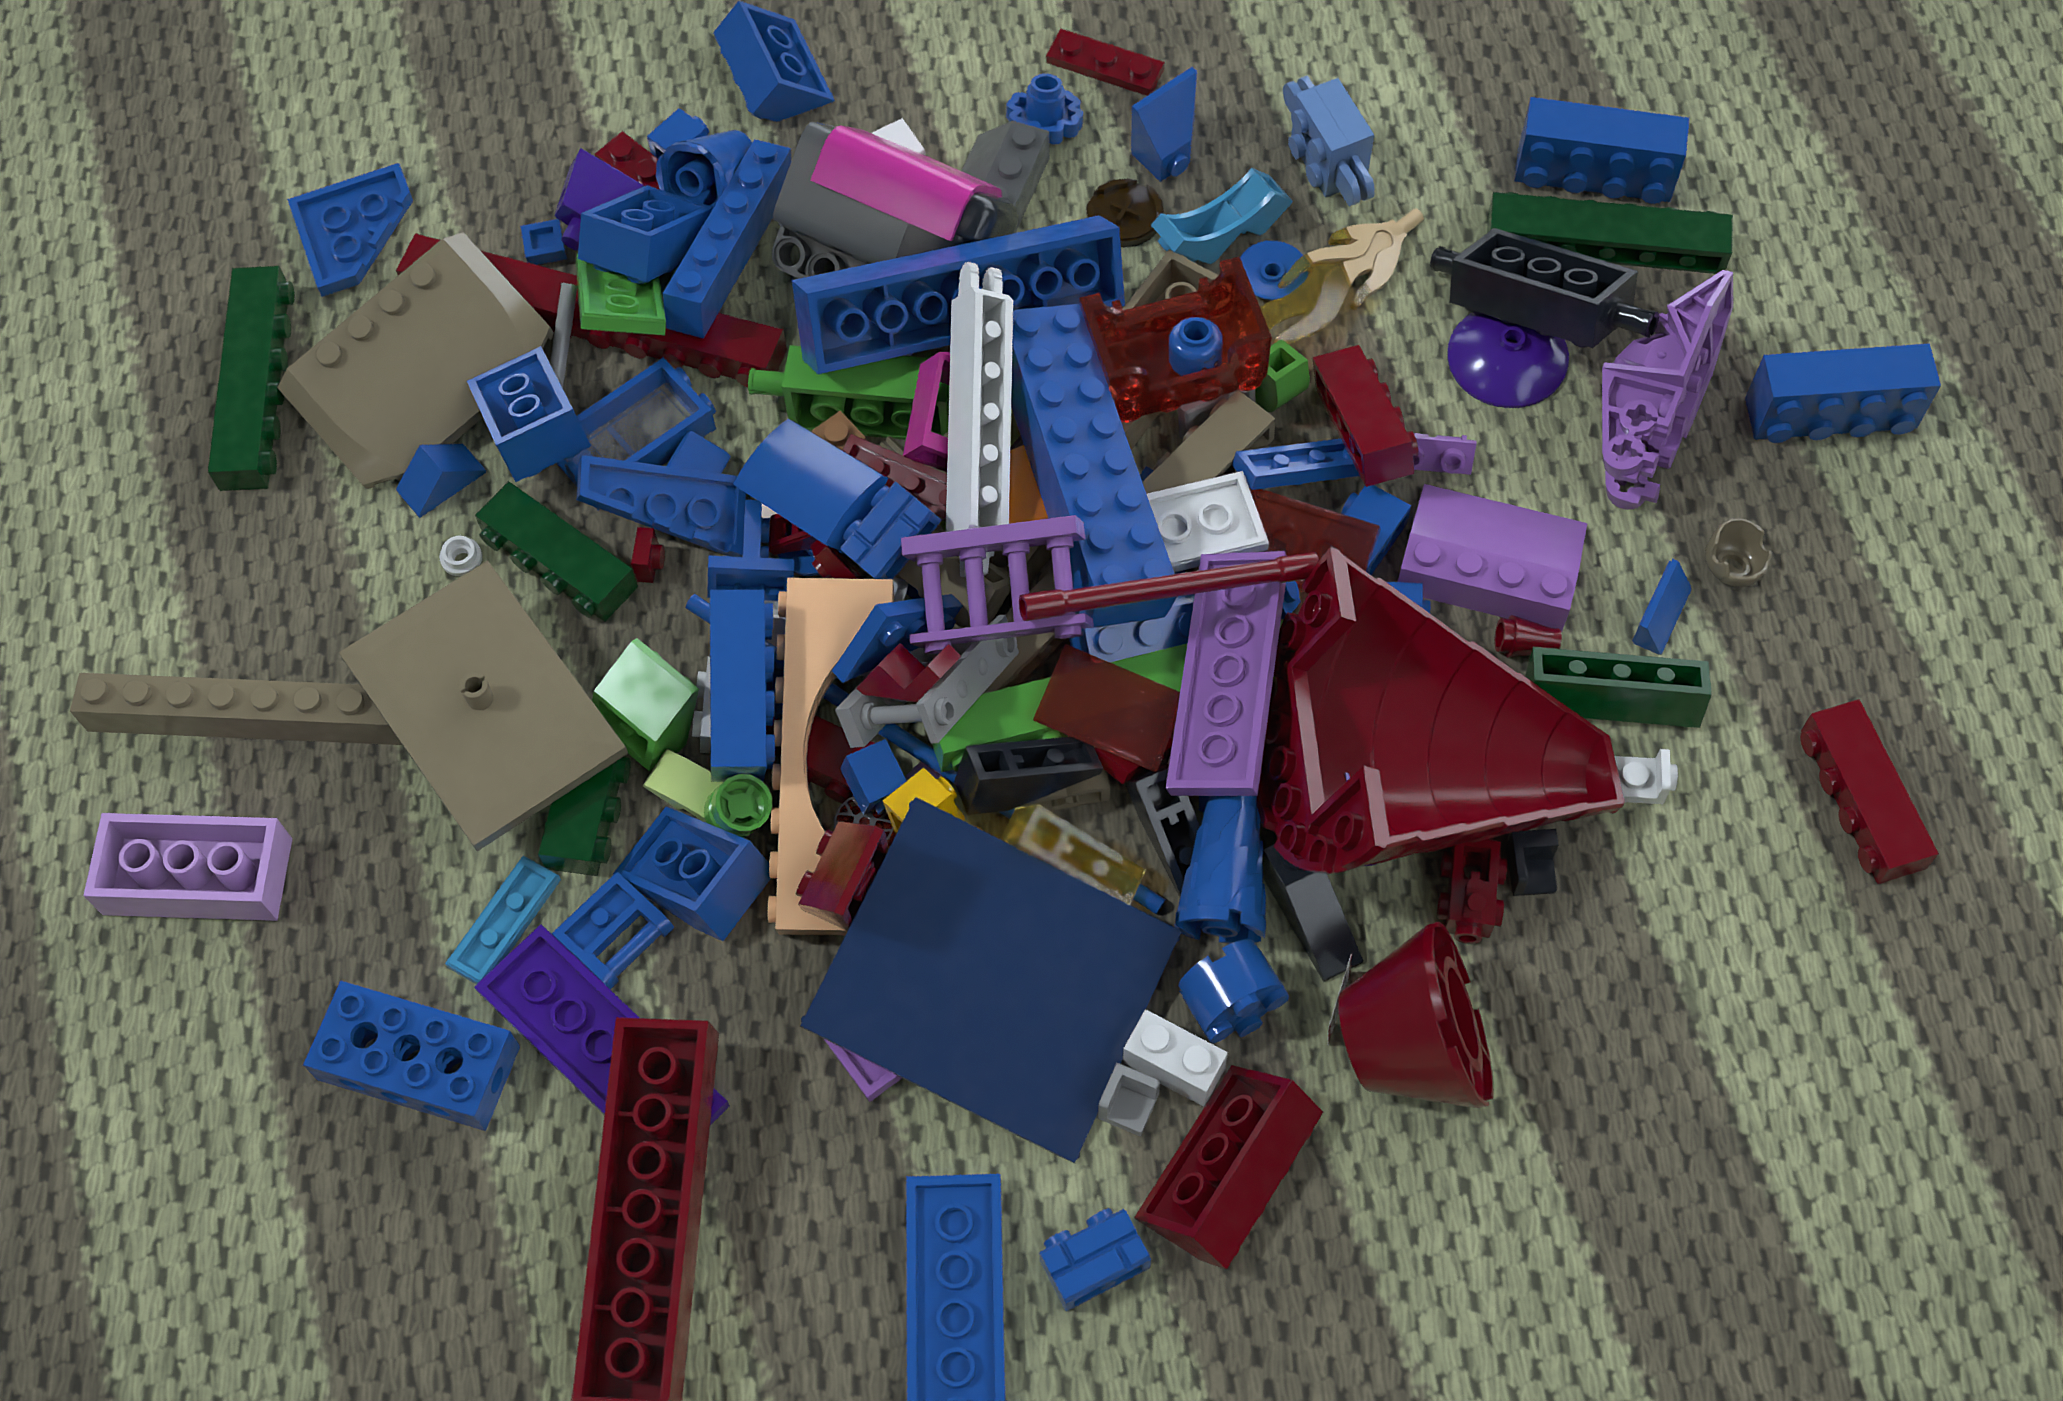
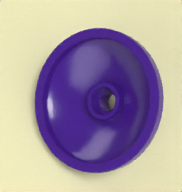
[1447,313,1569,408]

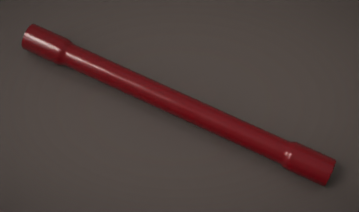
[1019,552,1319,621]

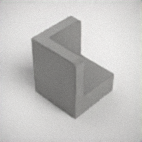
[1098,1063,1160,1137]

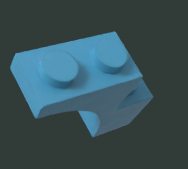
[1151,168,1293,264]

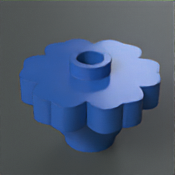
[1006,74,1084,144]

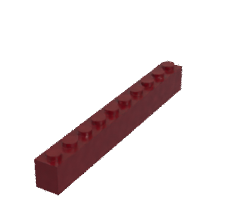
[396,233,787,387]

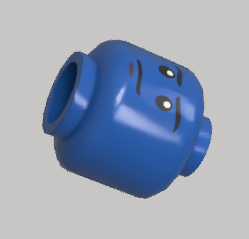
[1169,317,1223,379]

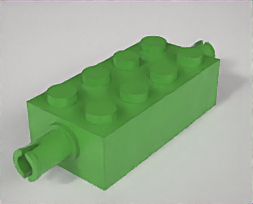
[748,345,949,440]

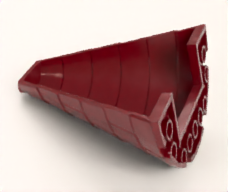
[1257,547,1625,874]

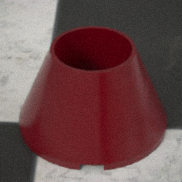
[1338,922,1494,1109]

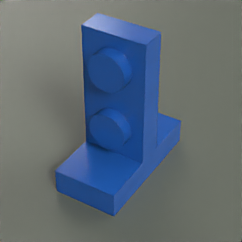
[707,500,794,601]

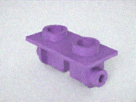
[1413,433,1477,475]

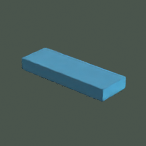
[445,855,561,984]

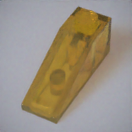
[1000,804,1146,905]

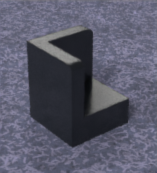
[1506,829,1559,896]

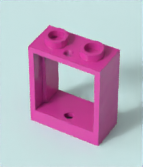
[903,352,950,472]

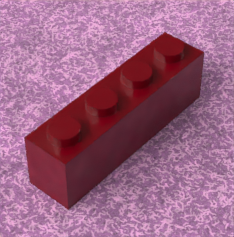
[1312,345,1419,487]
[1800,699,1939,884]

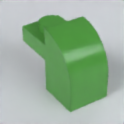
[1227,339,1310,412]

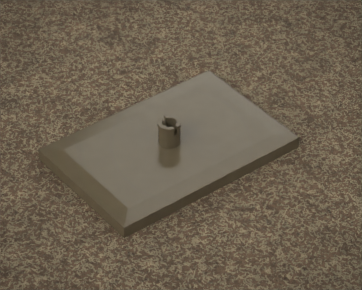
[339,560,628,851]

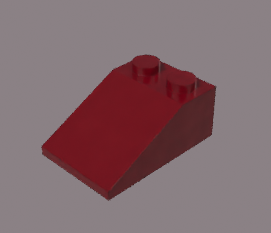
[796,821,889,931]

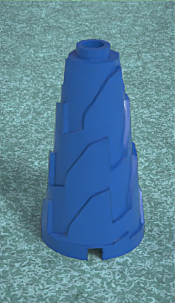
[1174,796,1266,944]

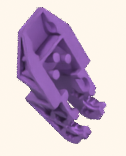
[1602,270,1733,510]

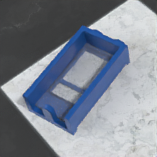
[556,357,716,511]

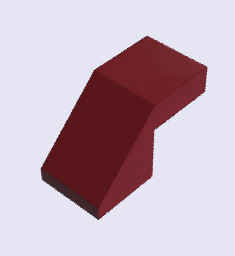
[856,644,962,702]

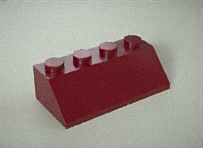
[1134,1065,1324,1269]

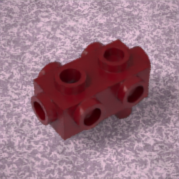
[1437,839,1507,944]

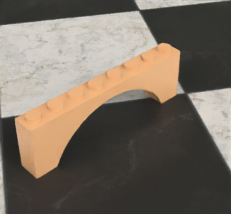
[768,578,894,935]

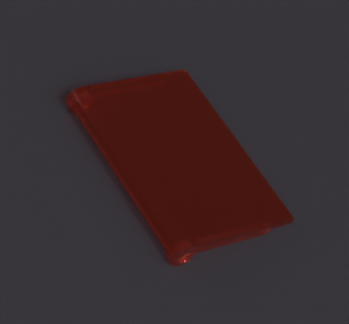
[1033,644,1180,772]

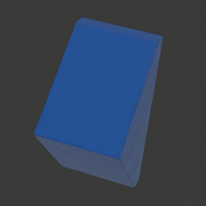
[396,444,487,518]

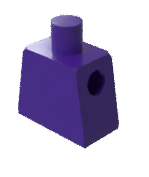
[554,148,644,251]

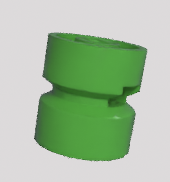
[704,774,772,838]

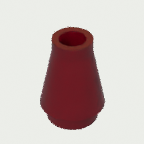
[1494,615,1562,657]

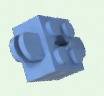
[1283,76,1375,206]

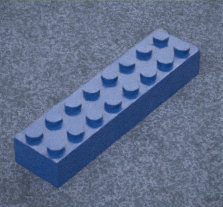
[792,215,1125,374]
[1011,304,1178,629]

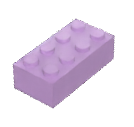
[83,813,292,921]

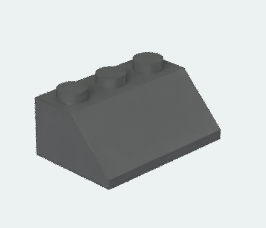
[961,121,1050,233]

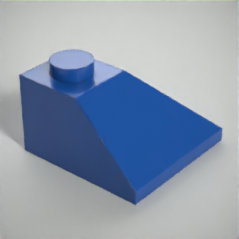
[1131,67,1197,182]

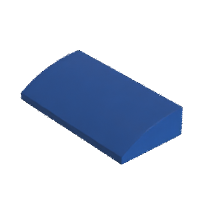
[733,419,888,552]

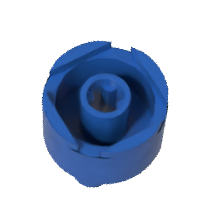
[1178,939,1290,1044]

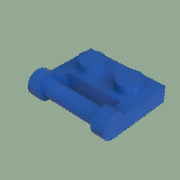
[552,872,674,990]

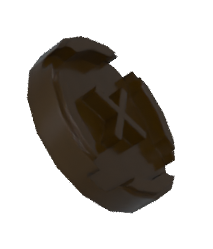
[1086,178,1164,248]

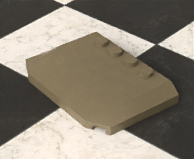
[277,232,554,489]

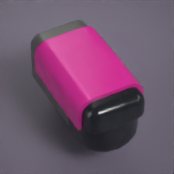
[772,122,1018,279]

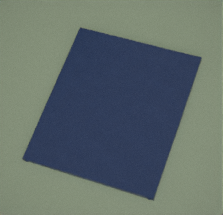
[800,797,1182,1163]

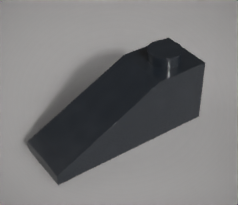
[954,735,1103,815]
[1125,763,1200,897]
[1263,844,1363,982]

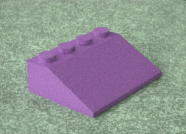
[1398,484,1587,632]

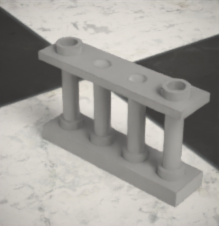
[835,615,1019,748]

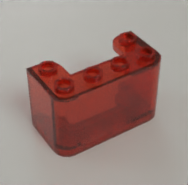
[1079,256,1272,423]

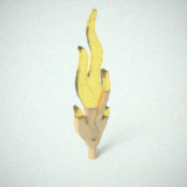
[1220,208,1424,366]

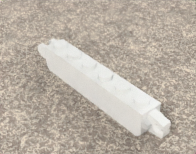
[946,262,1013,577]

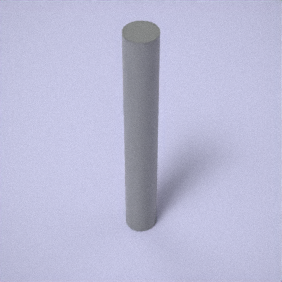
[550,283,578,388]

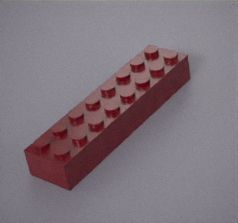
[571,1017,719,1401]

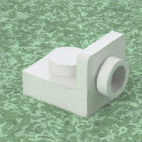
[1615,749,1678,804]

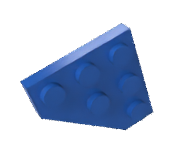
[287,163,413,297]

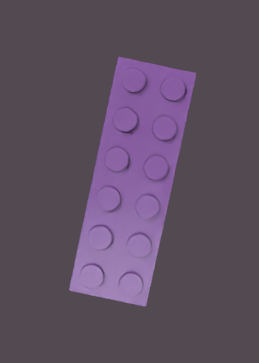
[1166,551,1287,796]

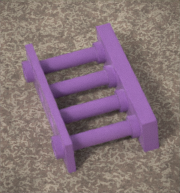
[901,515,1094,654]

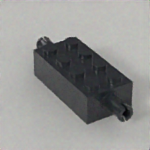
[1430,228,1659,348]

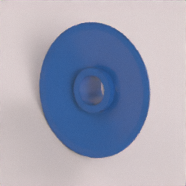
[1237,241,1308,300]

